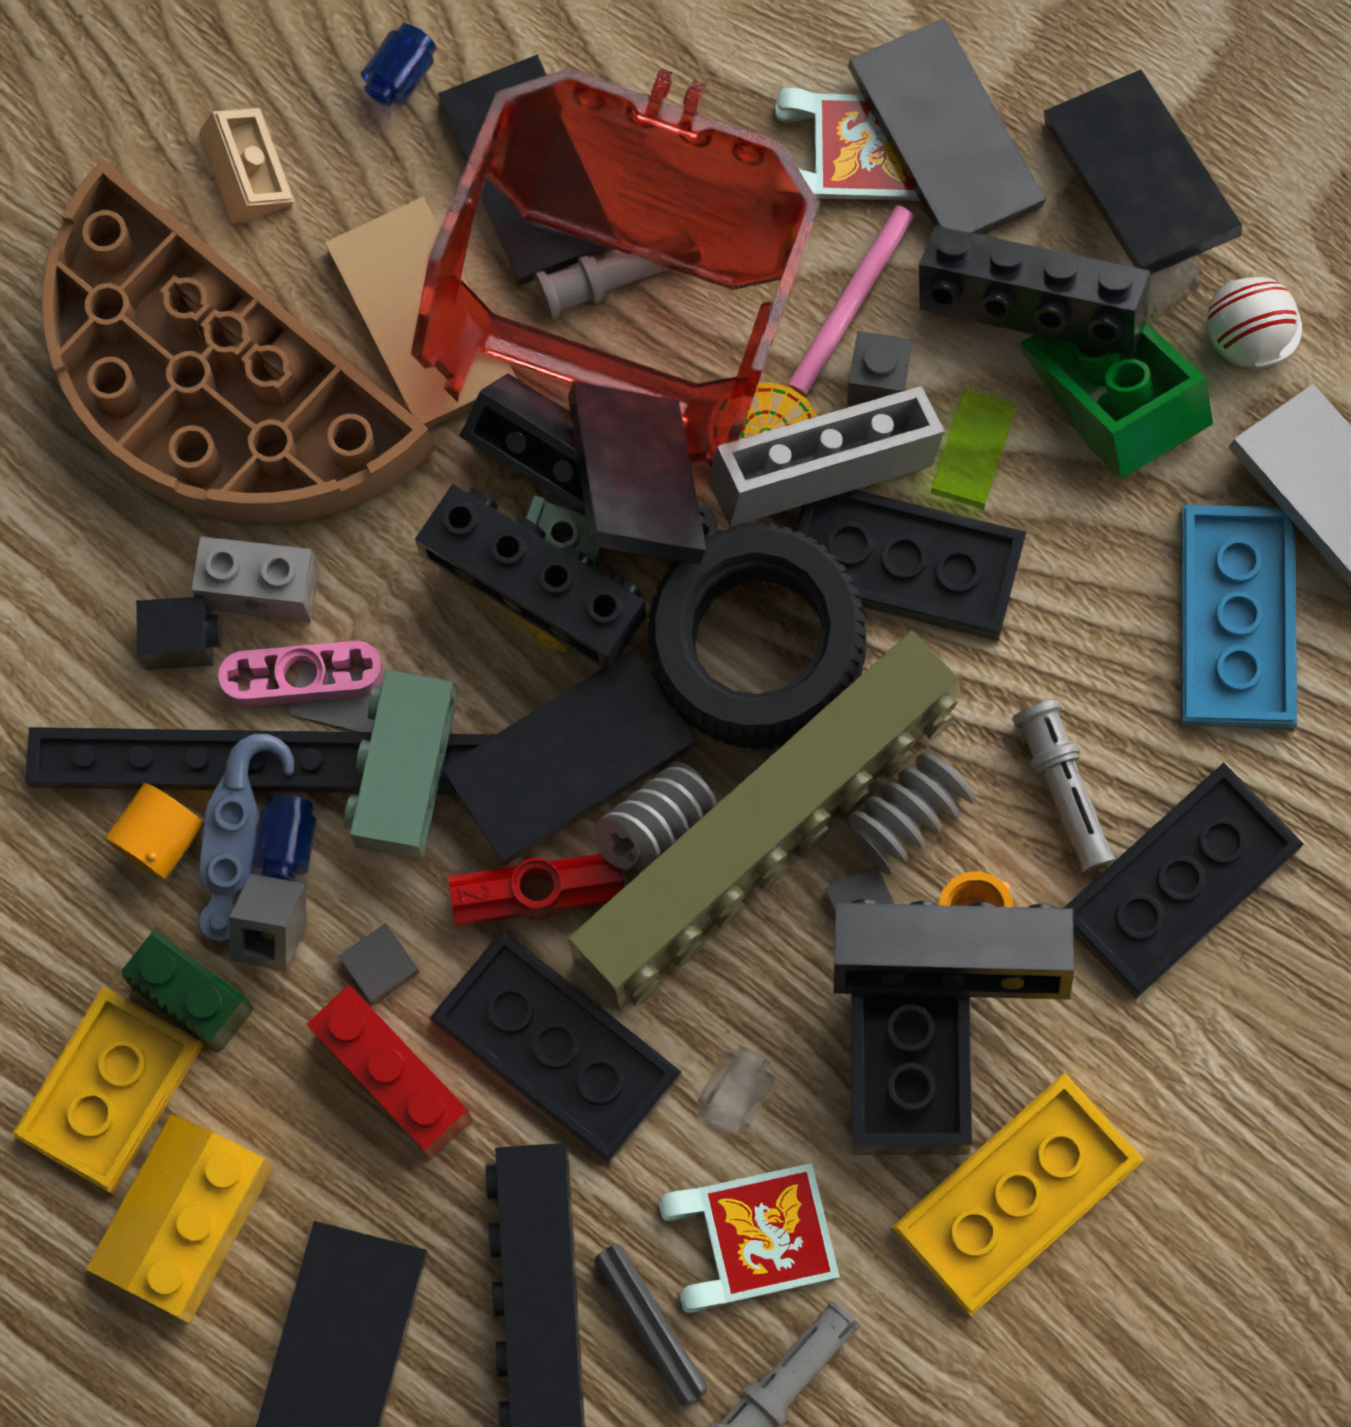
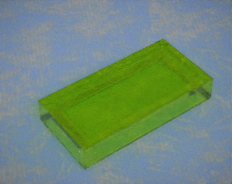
[931,388,1017,510]

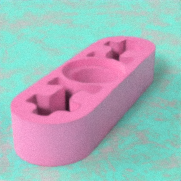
[218,641,384,707]

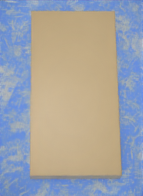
[325,197,516,429]

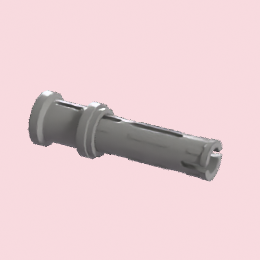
[534,226,703,320]
[1012,699,1116,874]
[709,1301,860,1427]

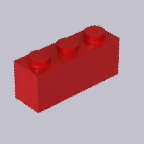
[306,984,473,1160]

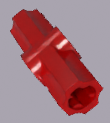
[448,853,624,928]

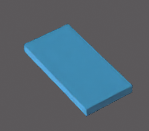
[1181,505,1297,729]

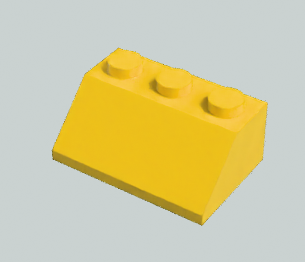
[86,1114,273,1324]

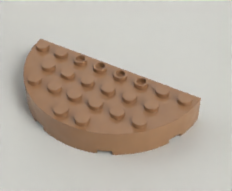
[42,159,435,524]

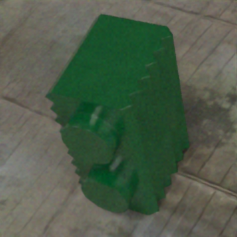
[122,930,254,1051]

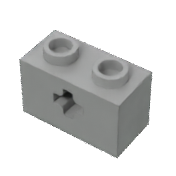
[191,536,319,622]

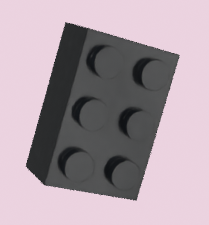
[850,994,972,1155]

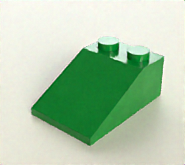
[1020,323,1213,479]

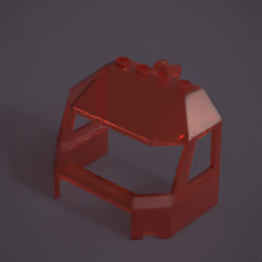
[411,68,820,467]

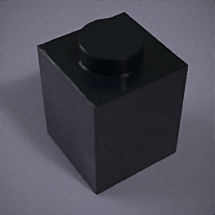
[136,596,222,670]

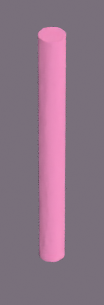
[787,206,914,397]

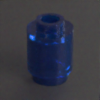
[361,23,437,106]
[252,795,317,882]

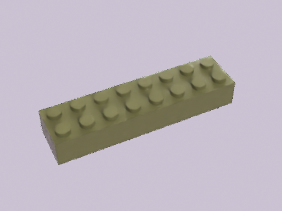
[568,630,960,1010]

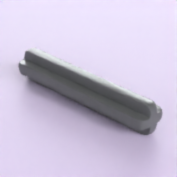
[594,1244,707,1406]

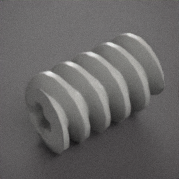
[848,752,976,876]
[595,762,717,872]

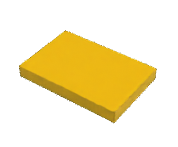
[11,986,204,1195]

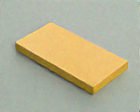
[891,1073,1144,1318]

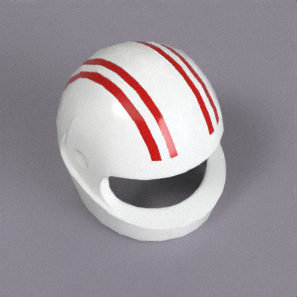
[1206,277,1302,369]

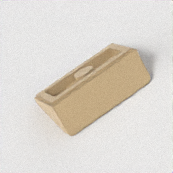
[199,108,294,224]

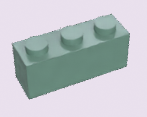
[344,669,458,859]

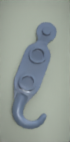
[199,734,294,941]

